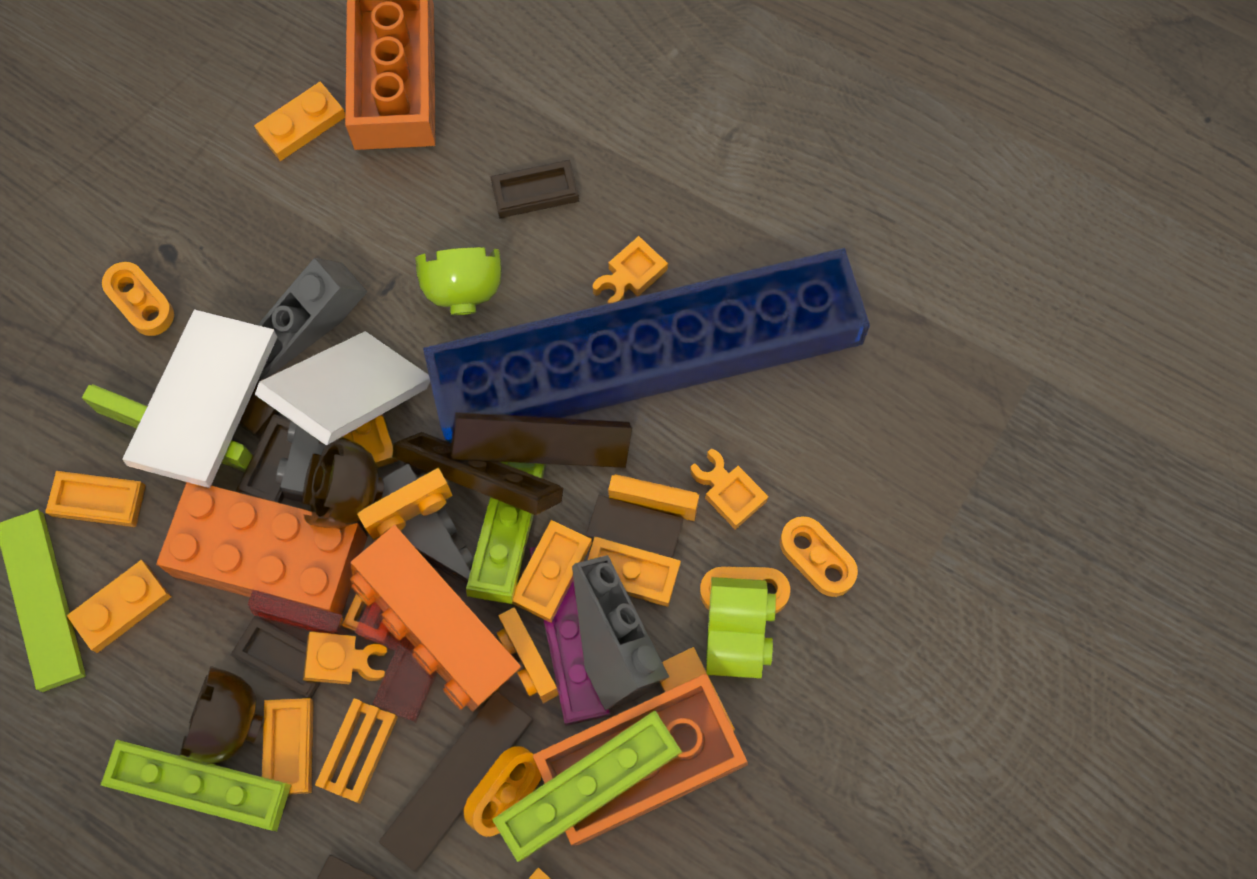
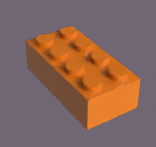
[345,0,435,150]
[156,482,368,621]
[350,525,521,712]
[533,673,748,846]

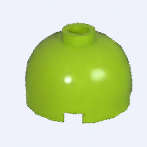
[415,247,502,315]

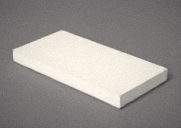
[122,310,277,488]
[255,331,432,445]

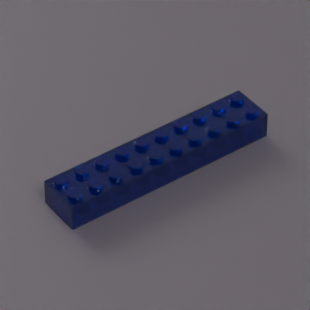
[423,248,870,443]

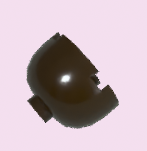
[303,437,384,528]
[179,666,263,764]

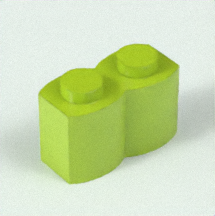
[706,577,776,678]

